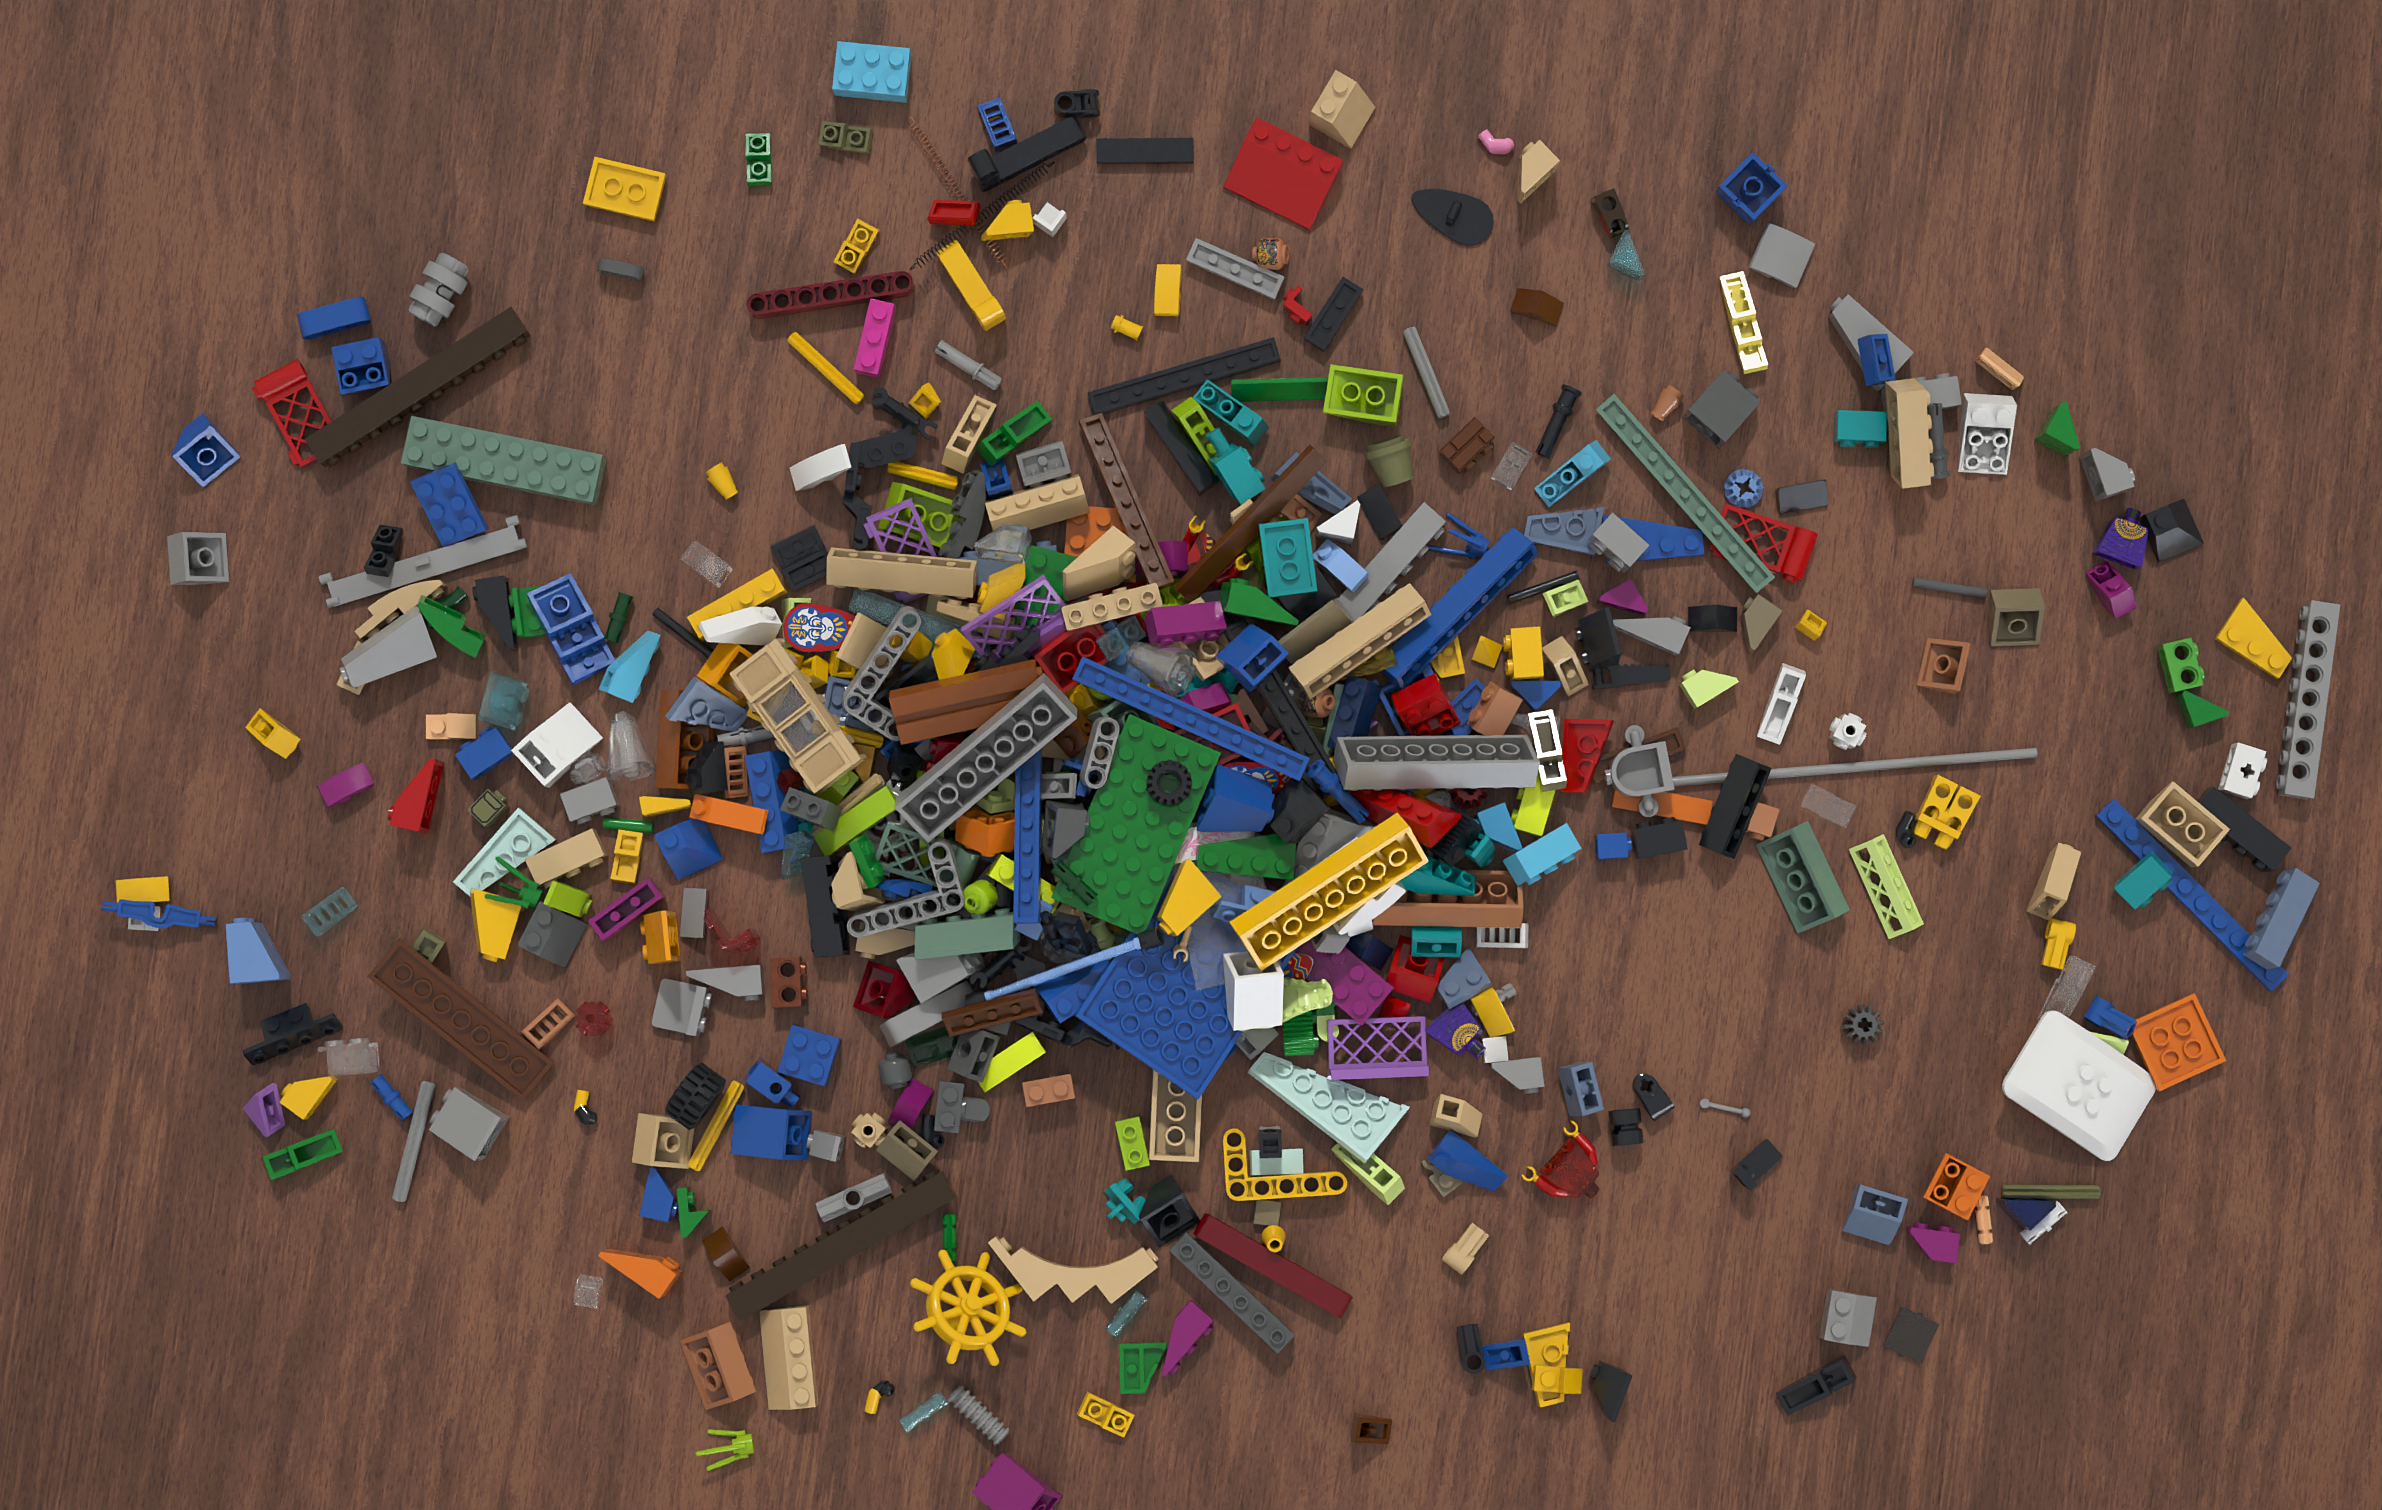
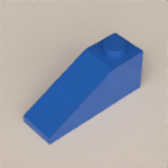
[1427,1129,1508,1192]

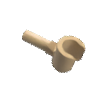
[1173,926,1192,962]

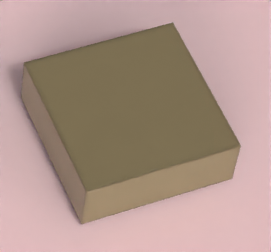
[1253,1199,1281,1226]

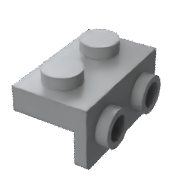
[1015,441,1071,488]

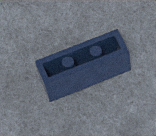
[1327,675,1382,750]

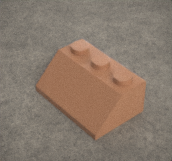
[680,1322,756,1410]

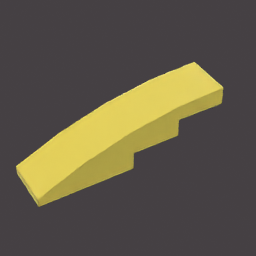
[1719,271,1768,374]

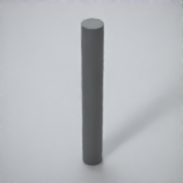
[1912,577,1987,598]

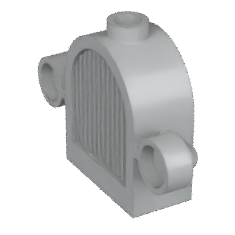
[1604,725,1675,818]

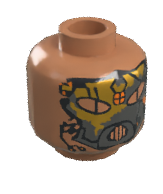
[1252,238,1290,270]
[1298,688,1335,718]

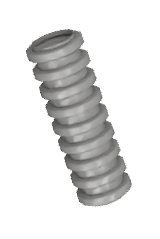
[948,1385,1010,1446]

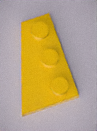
[2215,597,2292,679]

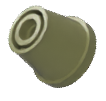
[1363,434,1414,488]

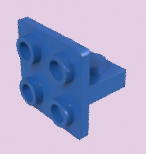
[1060,758,1098,804]

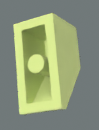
[1679,670,1739,709]

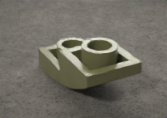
[818,121,874,154]

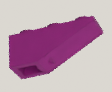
[1162,1299,1214,1377]

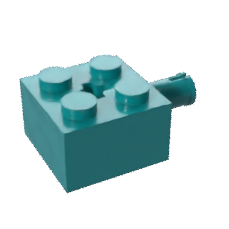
[1206,427,1266,505]

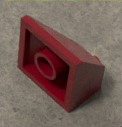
[853,960,915,1019]

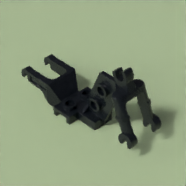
[842,387,938,550]
[970,933,1121,1050]

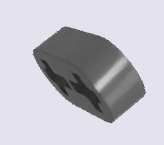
[597,258,644,281]

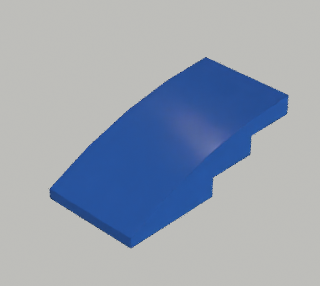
[526,573,615,685]

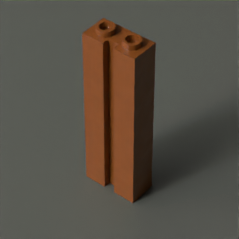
[889,659,1044,745]

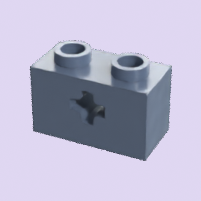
[1558,1062,1604,1116]

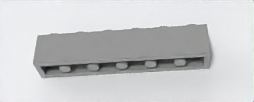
[1338,502,1446,620]

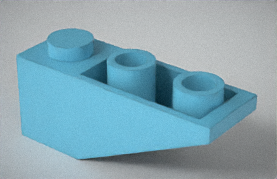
[1534,440,1611,507]
[598,631,661,703]

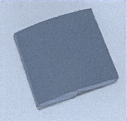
[824,676,874,730]

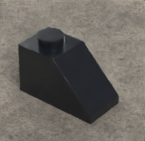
[687,741,728,794]

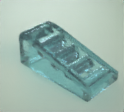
[781,830,814,880]
[301,886,358,936]

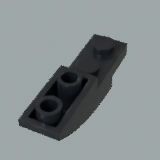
[963,624,1041,675]

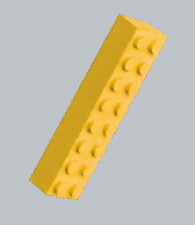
[1230,813,1429,971]

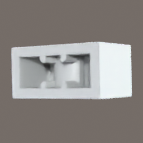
[2218,743,2267,800]

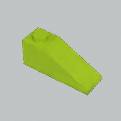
[1171,397,1217,475]
[543,881,593,917]

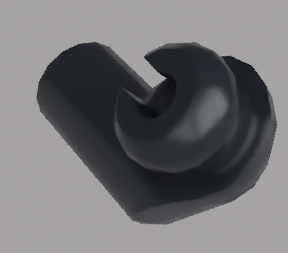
[1895,810,1916,848]
[921,1114,945,1149]

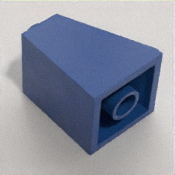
[1197,764,1274,832]
[731,1104,812,1160]

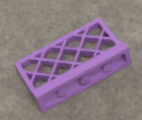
[961,575,1067,657]
[1327,1016,1429,1080]

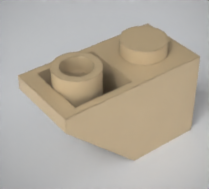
[1429,1094,1482,1138]

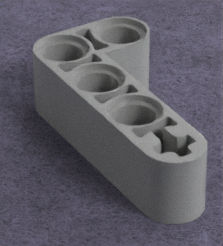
[879,980,974,1048]

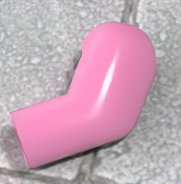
[1478,129,1514,155]

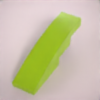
[814,786,896,856]

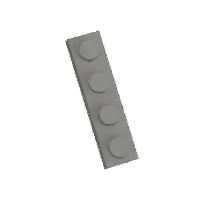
[1186,238,1285,301]

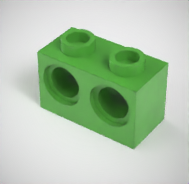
[2157,638,2205,694]

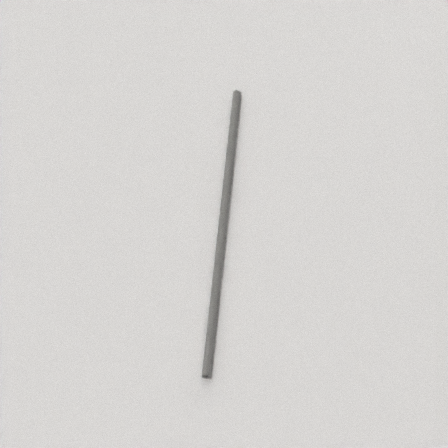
[1672,748,2037,787]

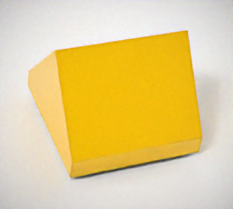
[1795,609,1827,641]

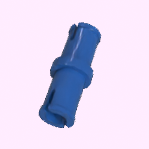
[370,1074,414,1121]

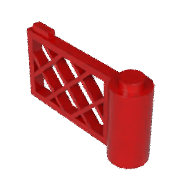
[252,358,332,468]
[1709,503,1818,584]

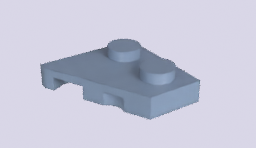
[1436,948,1492,1009]

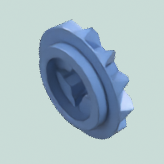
[1724,469,1764,508]

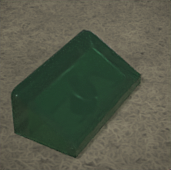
[906,1027,957,1068]

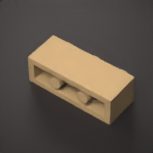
[525,828,608,889]

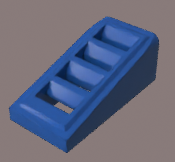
[978,97,1018,151]

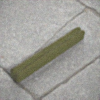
[2001,1185,2101,1199]

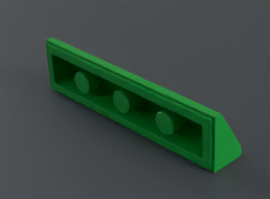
[1231,377,1328,402]

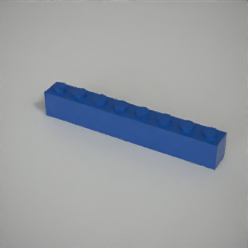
[1377,527,1538,690]

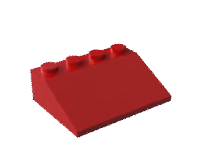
[1223,117,1343,230]

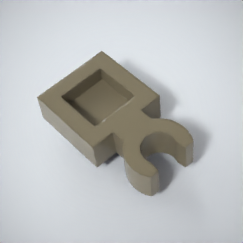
[1421,1159,1463,1198]

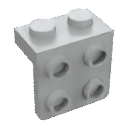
[652,979,712,1036]

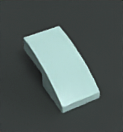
[1250,1148,1303,1175]

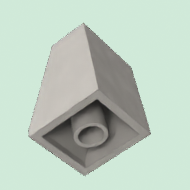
[896,952,985,1003]
[429,1087,509,1161]

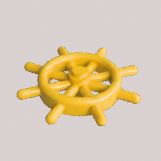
[910,1250,1026,1366]

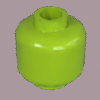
[963,880,998,915]

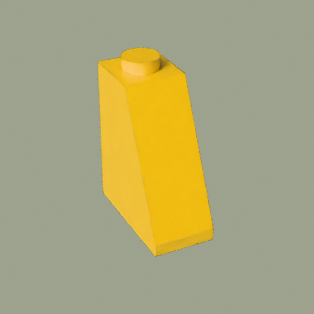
[1157,859,1222,936]
[470,887,521,962]

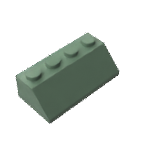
[1756,821,1850,934]
[914,908,1021,960]

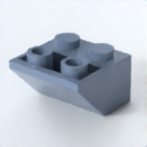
[1842,1183,1908,1245]

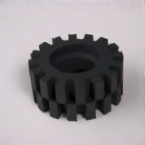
[1147,760,1192,806]

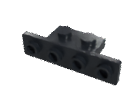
[243,1003,343,1065]

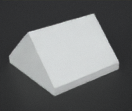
[1315,500,1360,544]

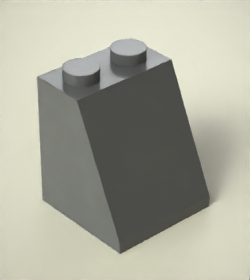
[1682,371,1761,449]

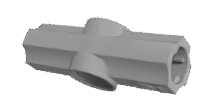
[815,1173,892,1223]

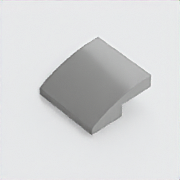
[1749,223,1815,288]

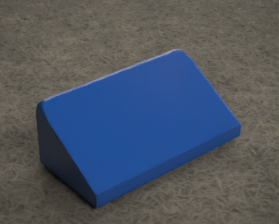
[1858,334,1896,386]

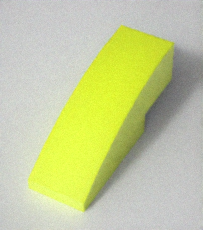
[978,1032,1046,1092]

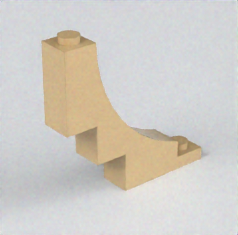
[988,1235,1159,1304]

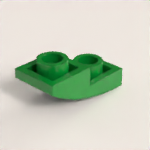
[746,133,772,186]

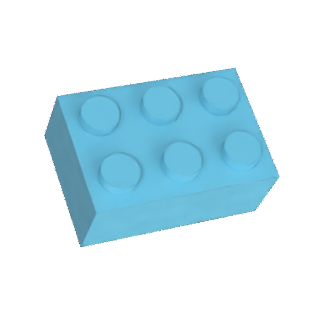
[832,41,912,103]

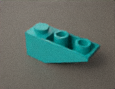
[1193,379,1269,447]
[1400,855,1475,896]

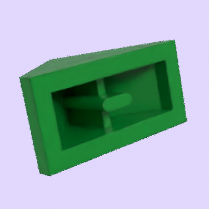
[2176,690,2229,729]

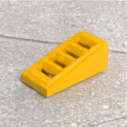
[639,796,693,817]

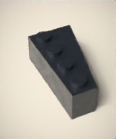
[801,856,850,957]

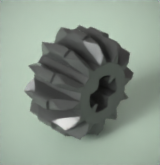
[1841,1004,1884,1046]

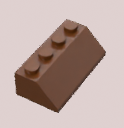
[655,690,716,791]

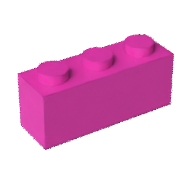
[854,298,896,379]

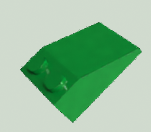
[1219,578,1299,626]

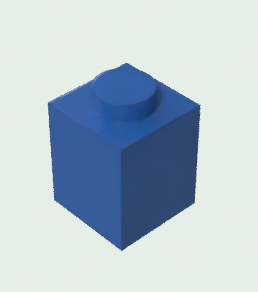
[1595,832,1632,860]

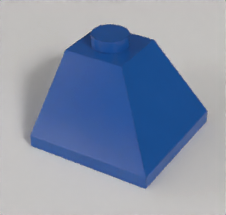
[171,413,241,487]
[655,818,723,880]

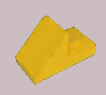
[1532,1365,1583,1394]

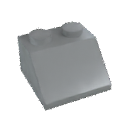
[2079,448,2135,502]
[167,532,229,585]
[1819,1288,1877,1347]

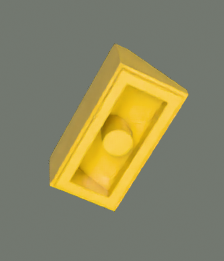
[1470,987,1515,1038]

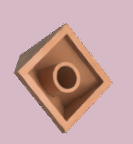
[1917,638,1971,694]

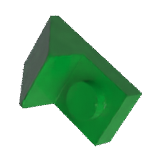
[677,1187,711,1238]

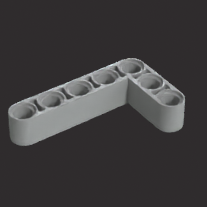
[842,606,921,741]
[847,838,965,937]

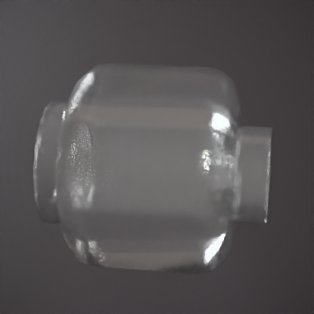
[569,751,607,786]

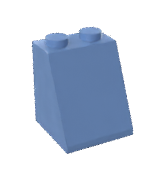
[226,918,291,984]

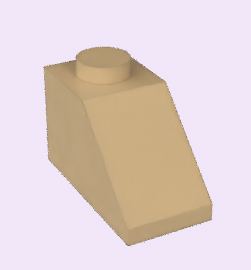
[1542,636,1589,697]

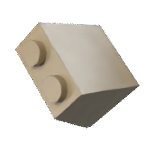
[1309,70,1375,149]

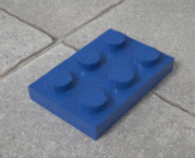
[410,462,488,547]

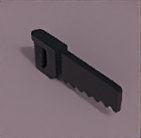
[1592,663,1671,690]

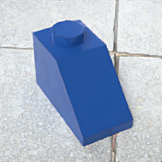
[639,1166,678,1222]

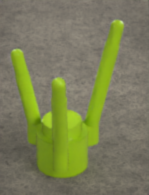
[695,1429,754,1471]

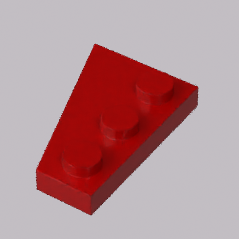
[1560,719,1614,793]

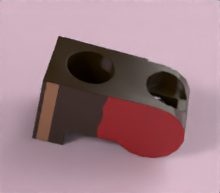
[1591,188,1629,238]

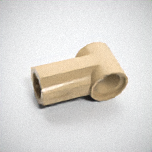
[1442,1223,1489,1275]

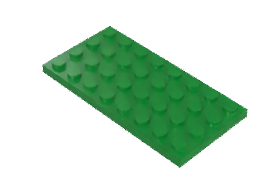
[1051,714,1221,934]

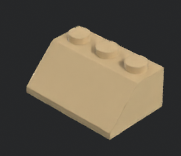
[2135,781,2230,868]

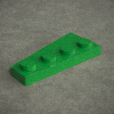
[1195,834,1296,880]

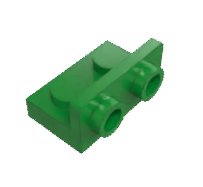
[509,586,545,638]

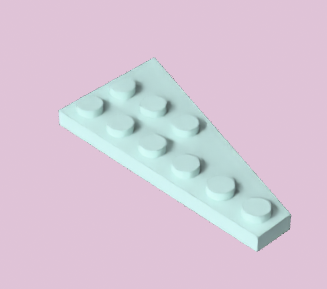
[1248,1052,1410,1163]

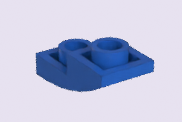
[875,879,933,900]

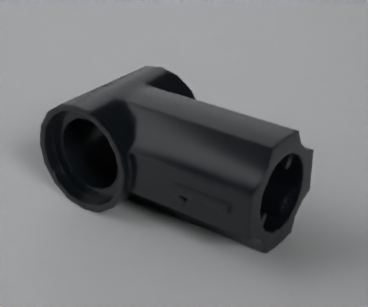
[1456,1323,1485,1374]

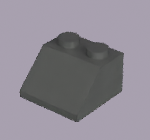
[1041,800,1089,858]
[517,901,588,968]

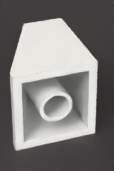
[1223,951,1284,1031]

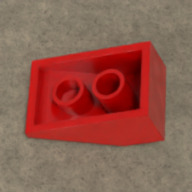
[1030,623,1119,694]
[388,758,445,834]

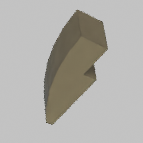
[1528,710,1567,792]

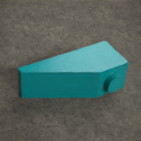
[1464,833,1496,868]

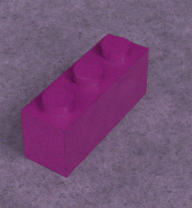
[1144,601,1227,646]
[588,877,666,942]

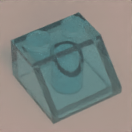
[478,672,529,731]

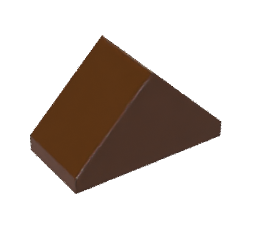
[1510,288,1564,326]
[702,1226,750,1281]
[1350,1413,1392,1444]

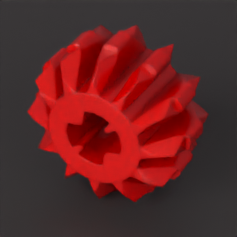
[1447,788,1488,810]

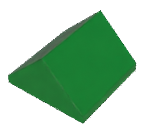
[2034,401,2080,457]

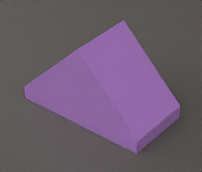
[243,1083,286,1137]

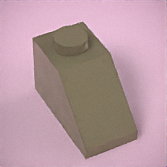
[1741,594,1782,653]

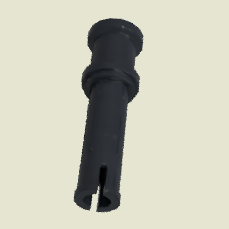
[1535,384,1582,459]

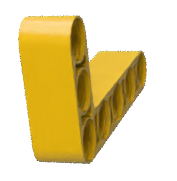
[1223,1128,1347,1201]

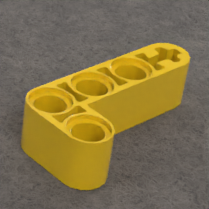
[935,240,1006,332]

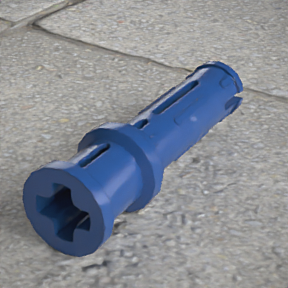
[1306,759,1369,823]

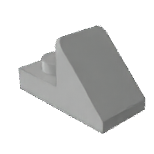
[1041,773,1077,802]

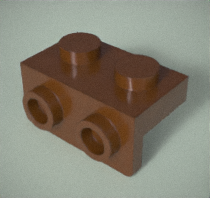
[1053,698,1093,758]

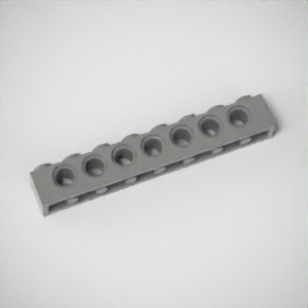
[2276,600,2340,800]

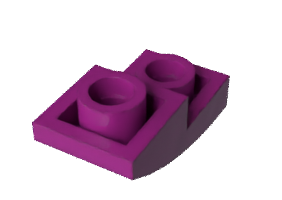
[317,762,374,808]

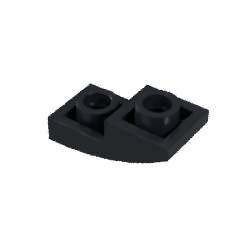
[364,525,403,577]

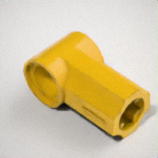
[2041,918,2076,970]

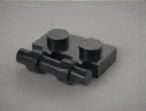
[1040,911,1093,956]

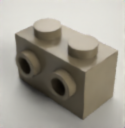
[876,1120,938,1181]

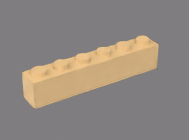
[826,547,977,599]
[1289,583,1431,699]

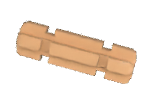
[1975,1195,1993,1244]

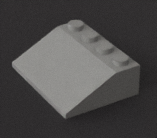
[1283,809,1377,887]

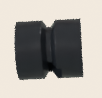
[1608,1108,1644,1146]

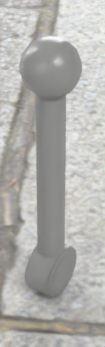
[1700,1099,1751,1118]

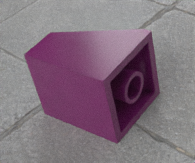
[972,1453,1063,1510]

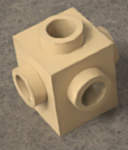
[851,1112,888,1148]

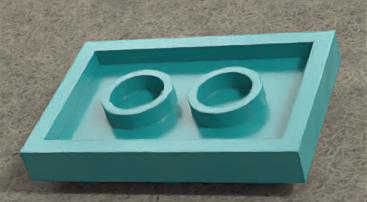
[1259,518,1317,598]

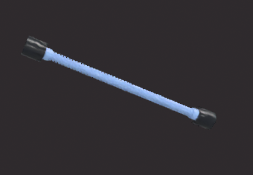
[965,926,1164,1006]

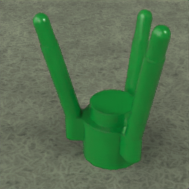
[485,856,543,909]

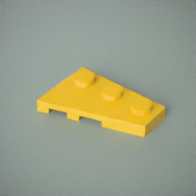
[1521,1322,1570,1408]

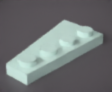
[453,807,556,896]

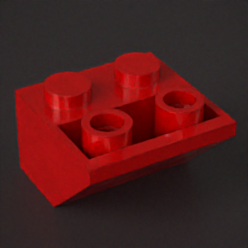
[1391,673,1461,736]

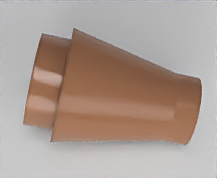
[1650,385,1685,422]

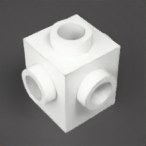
[1829,713,1867,750]

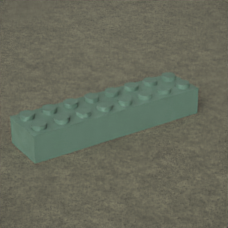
[401,416,607,506]

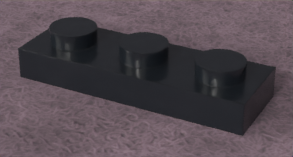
[1304,277,1363,352]

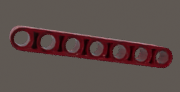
[746,271,915,319]
[1193,1213,1353,1319]

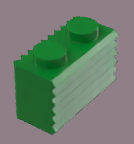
[1282,1010,1319,1056]

